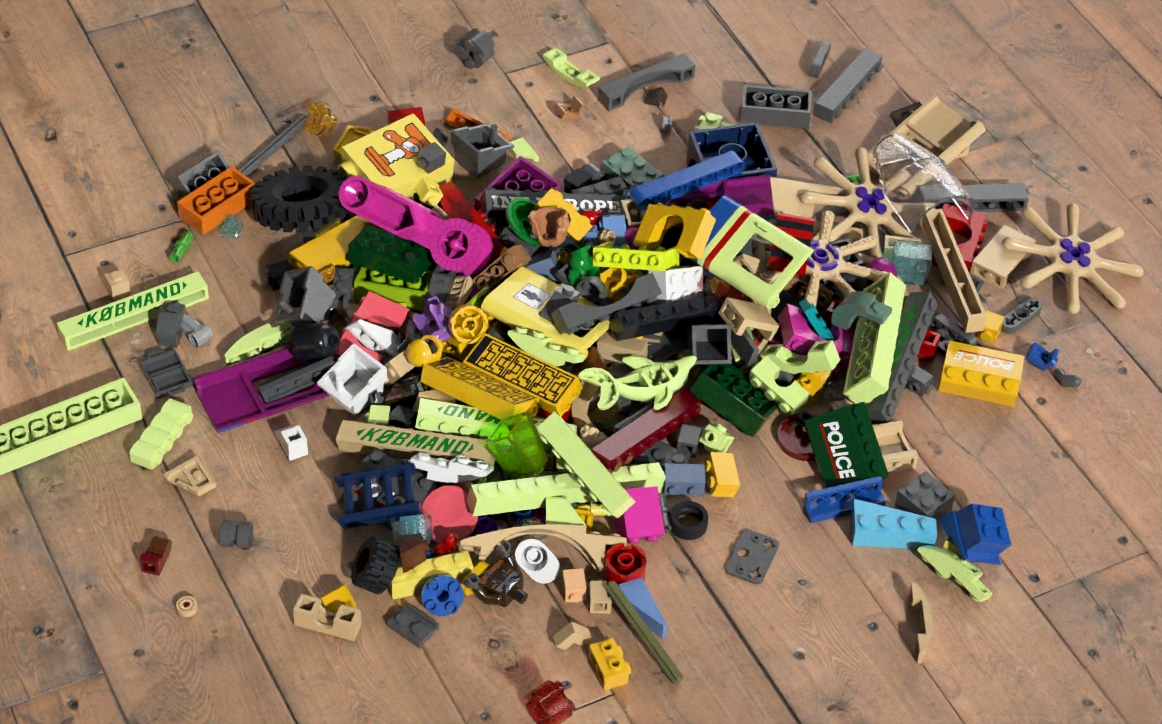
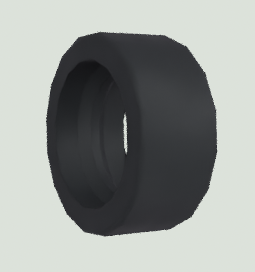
[669,501,708,540]

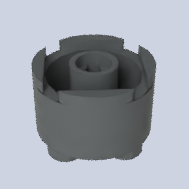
[454,28,495,69]

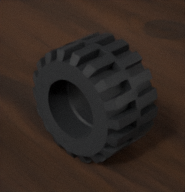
[351,537,400,594]

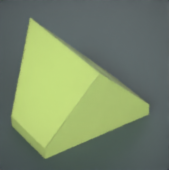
[546,497,587,527]

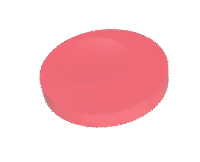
[420,485,478,544]

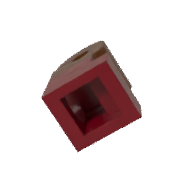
[140,536,172,576]

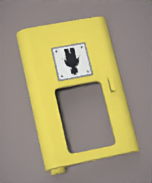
[481,266,615,360]

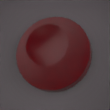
[777,413,817,461]

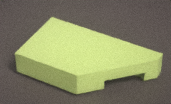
[509,137,539,162]

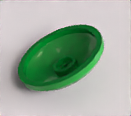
[506,198,542,246]

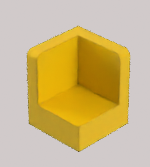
[321,584,357,612]

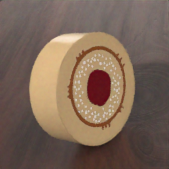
[176,596,198,617]

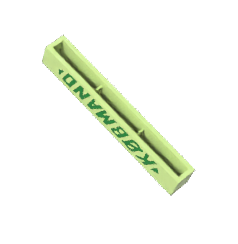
[57,272,209,351]
[415,398,577,452]

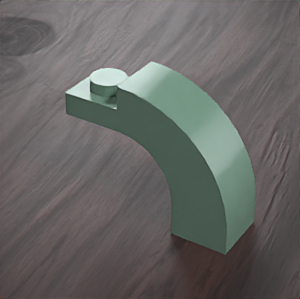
[831,291,892,331]

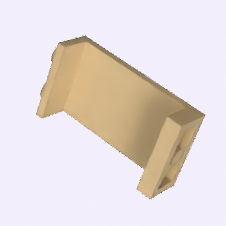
[970,225,1036,290]

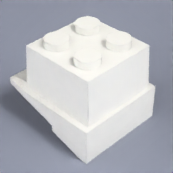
[317,344,387,416]

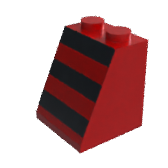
[767,213,815,276]

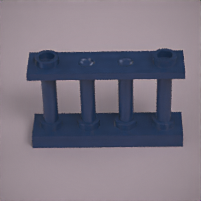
[334,462,423,529]

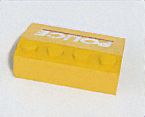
[938,340,1025,407]

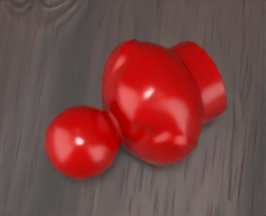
[433,533,459,557]

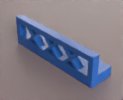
[803,476,886,523]

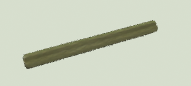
[605,581,684,684]

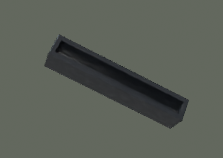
[609,294,721,341]

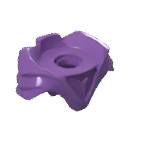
[412,296,453,345]

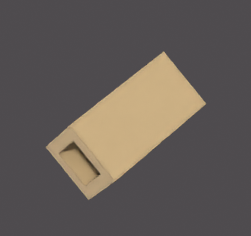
[553,622,592,650]

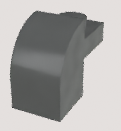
[157,302,186,348]

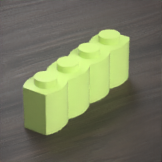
[130,399,193,470]

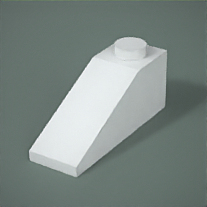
[346,319,400,365]

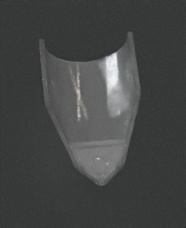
[873,133,975,233]

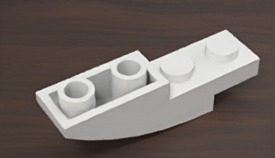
[410,453,494,483]

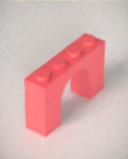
[333,291,410,365]

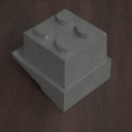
[451,123,515,179]
[274,266,336,327]

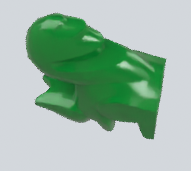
[568,245,601,287]

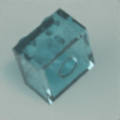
[891,241,932,286]

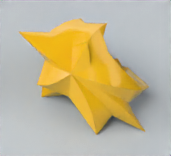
[599,267,634,304]

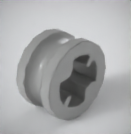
[662,115,672,131]

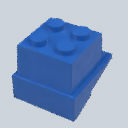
[940,504,1011,565]

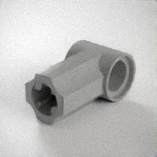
[181,314,214,348]

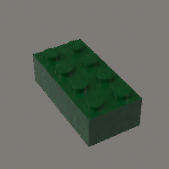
[348,225,433,284]

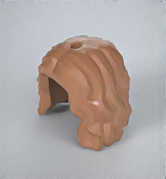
[528,206,570,247]

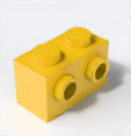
[793,371,832,408]
[703,452,740,498]
[589,638,631,691]

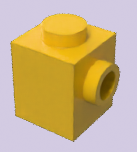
[976,311,1004,344]

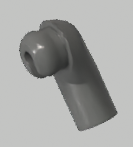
[1054,368,1082,387]

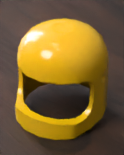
[406,335,443,367]

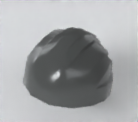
[576,276,608,306]

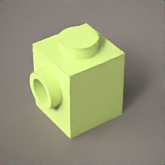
[365,405,391,426]

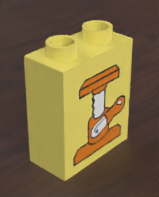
[337,113,454,200]

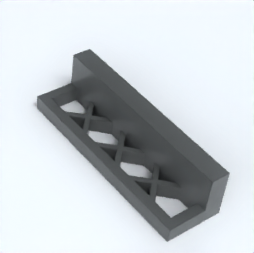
[258,356,335,404]

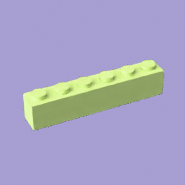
[537,411,635,519]

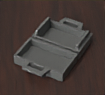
[139,348,193,398]

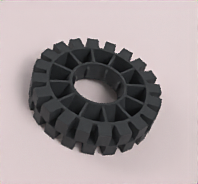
[251,166,350,233]

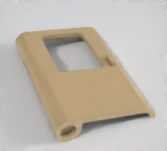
[762,175,869,250]

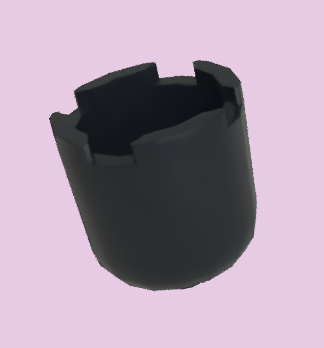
[291,323,340,361]

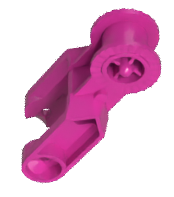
[339,176,493,276]

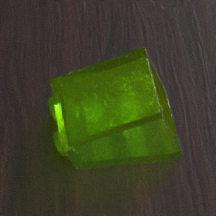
[483,411,548,480]

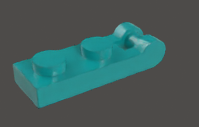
[799,299,836,341]

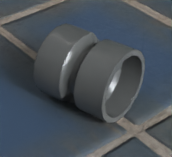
[219,520,253,549]

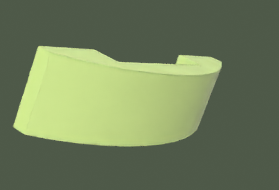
[543,47,600,87]

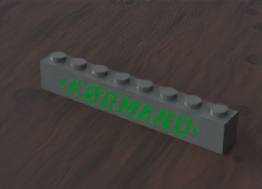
[866,291,938,424]

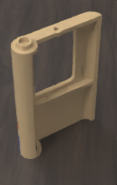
[868,94,986,198]

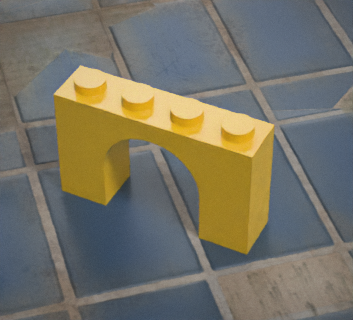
[633,203,716,260]

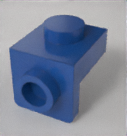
[1026,342,1059,371]

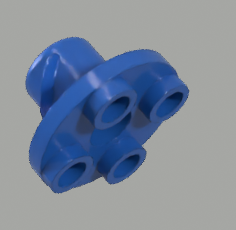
[421,574,464,616]

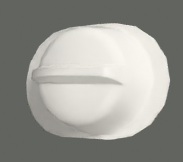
[515,539,560,584]

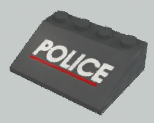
[339,448,440,536]

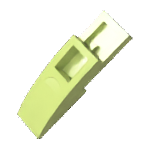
[224,322,293,367]
[508,327,585,367]
[917,545,993,602]

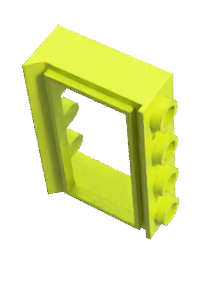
[593,241,680,271]

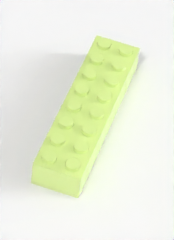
[843,273,906,404]
[0,378,142,475]

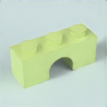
[749,356,809,415]

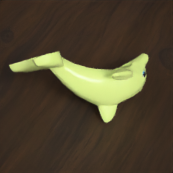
[578,355,697,411]

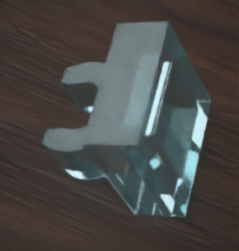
[221,215,243,239]

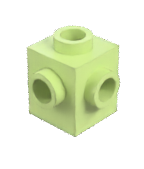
[699,423,735,453]

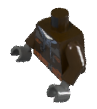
[369,372,431,411]
[464,541,528,607]

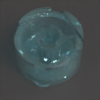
[390,515,433,547]

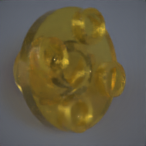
[304,101,337,136]

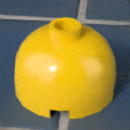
[448,305,488,344]

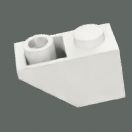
[274,425,308,461]

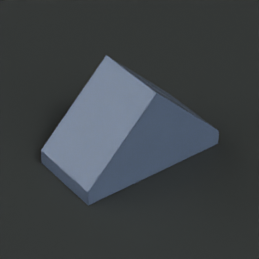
[526,249,562,283]

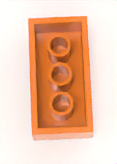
[177,166,255,235]

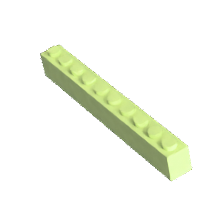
[467,462,666,516]

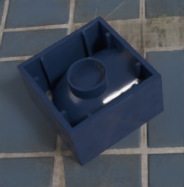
[686,122,778,200]

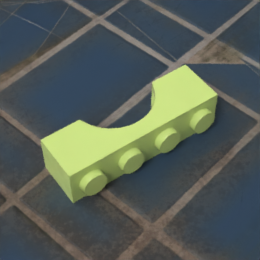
[759,340,841,374]

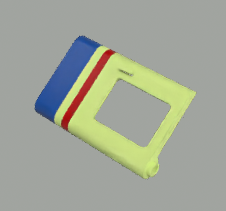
[689,195,814,309]

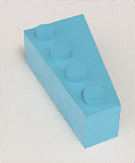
[851,499,937,549]

